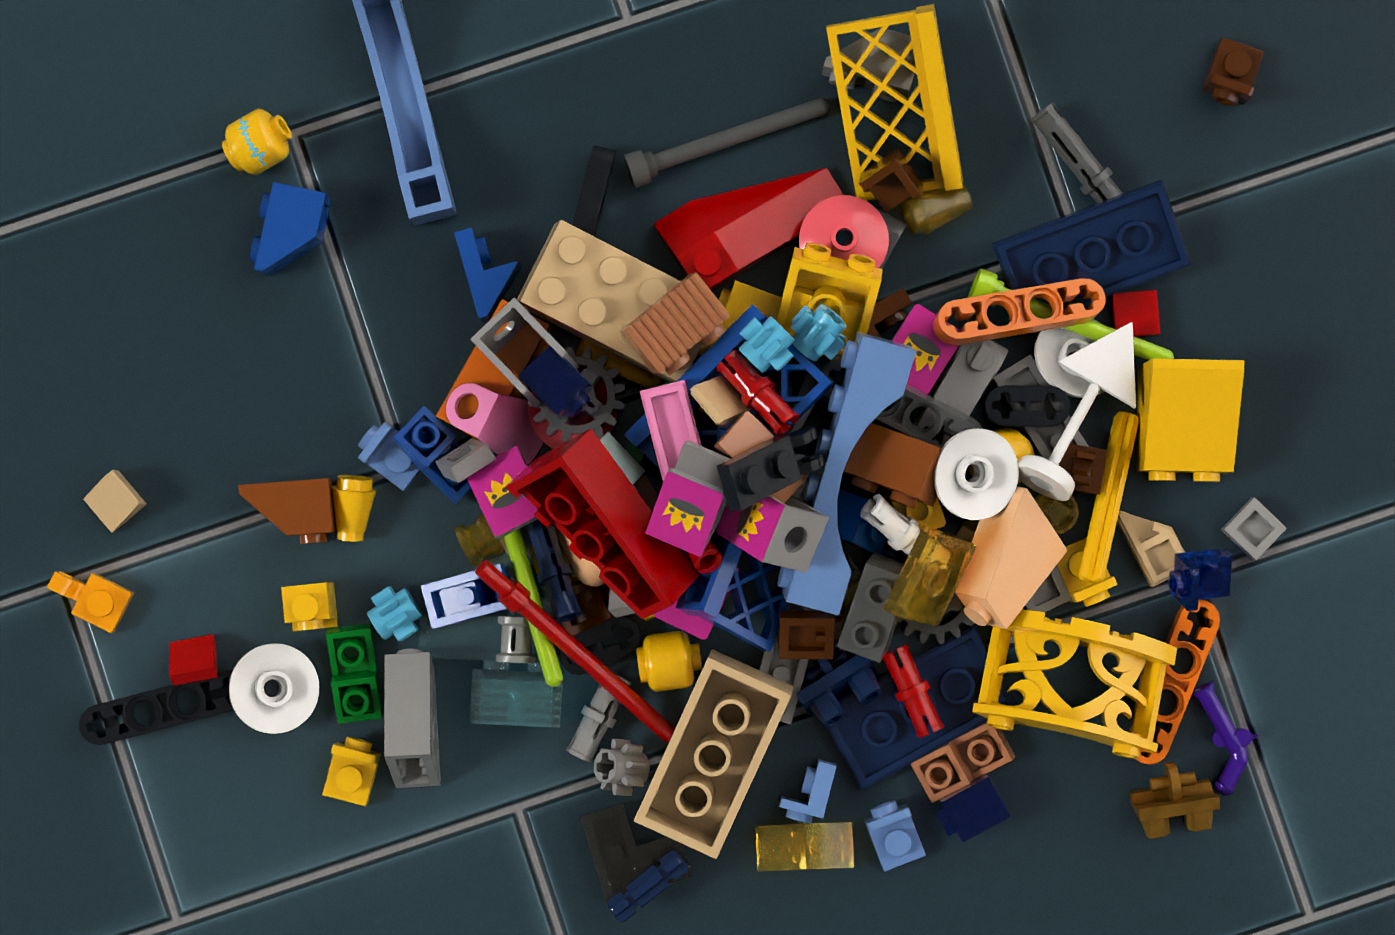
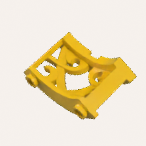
[972,609,1177,759]

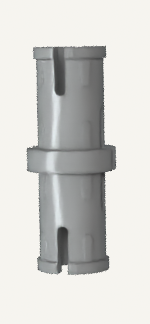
[566,674,631,763]

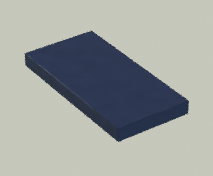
[992,179,1192,310]
[828,625,1018,790]

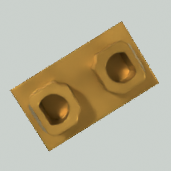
[1129,761,1220,839]

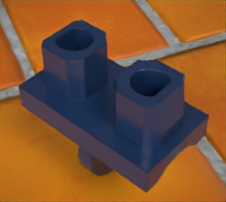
[796,650,882,729]

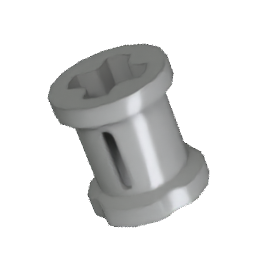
[496,616,536,663]

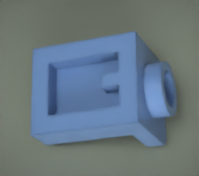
[358,422,420,492]
[779,758,837,823]
[864,800,926,872]

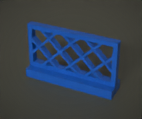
[624,304,834,469]
[675,503,789,652]

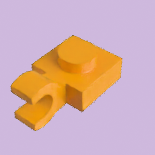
[47,571,134,633]

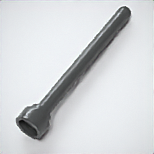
[624,98,830,188]

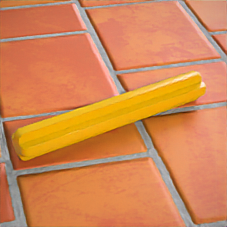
[1078,412,1139,584]

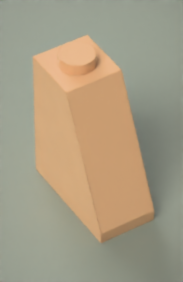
[954,487,1068,629]

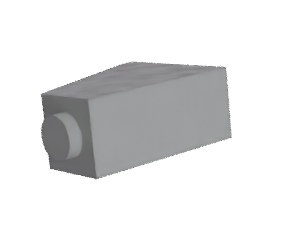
[384,649,441,788]

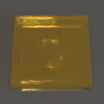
[883,525,976,626]

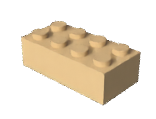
[517,220,722,383]
[634,649,794,859]

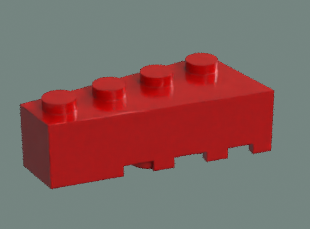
[505,429,699,619]

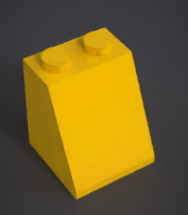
[1136,359,1245,482]

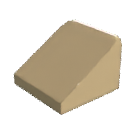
[690,376,751,430]
[83,469,147,533]

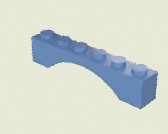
[352,0,457,226]
[777,331,916,615]

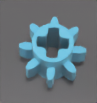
[791,304,846,361]
[739,316,795,373]
[367,586,423,642]

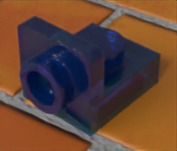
[1168,548,1232,611]

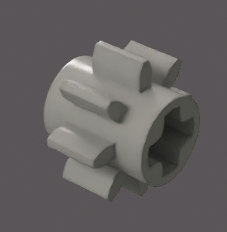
[594,739,650,796]

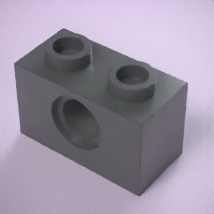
[837,552,917,663]

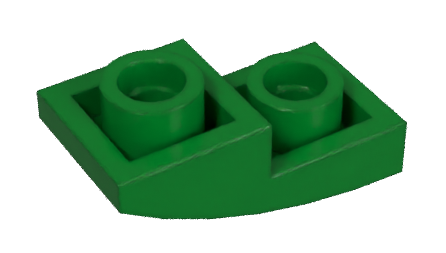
[326,623,383,724]

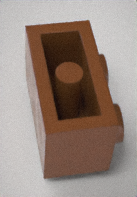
[843,423,942,509]

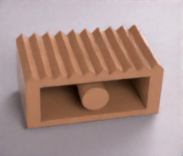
[620,272,731,375]

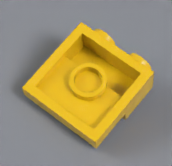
[776,243,883,356]

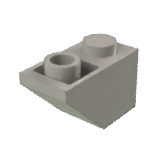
[821,28,915,102]

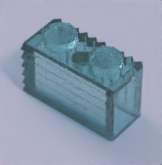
[469,660,565,728]

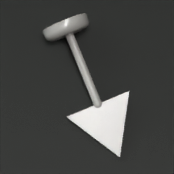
[1017,322,1136,501]

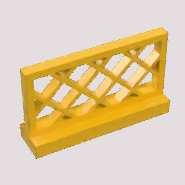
[826,4,963,201]

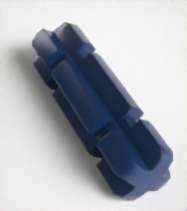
[607,850,689,923]

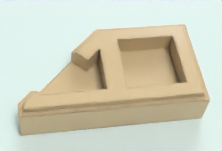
[1117,511,1192,587]

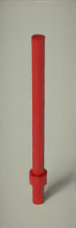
[475,560,675,742]

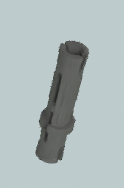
[1030,102,1123,203]

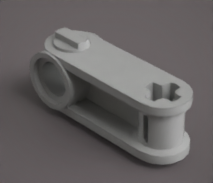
[913,340,1008,436]

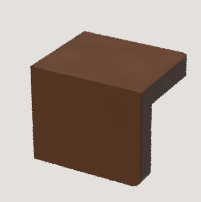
[859,148,923,213]

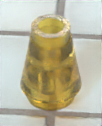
[902,185,972,235]

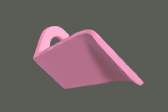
[446,383,543,464]

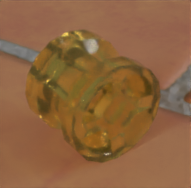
[1034,494,1079,534]
[454,513,505,567]

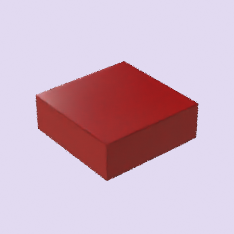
[1110,290,1161,337]
[169,634,218,686]

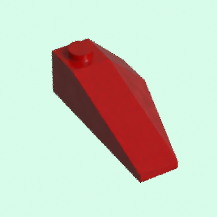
[653,168,844,292]

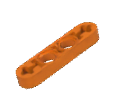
[933,278,1106,346]
[1129,599,1220,765]

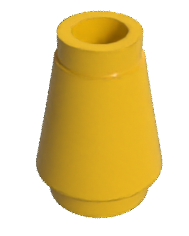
[332,475,377,542]

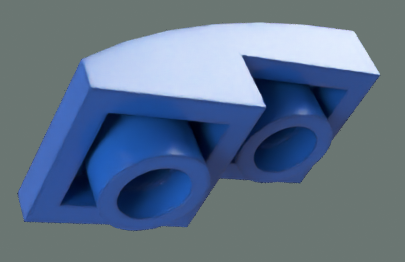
[393,406,471,505]

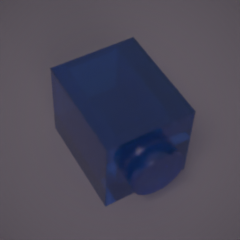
[518,345,593,420]
[936,774,1011,842]

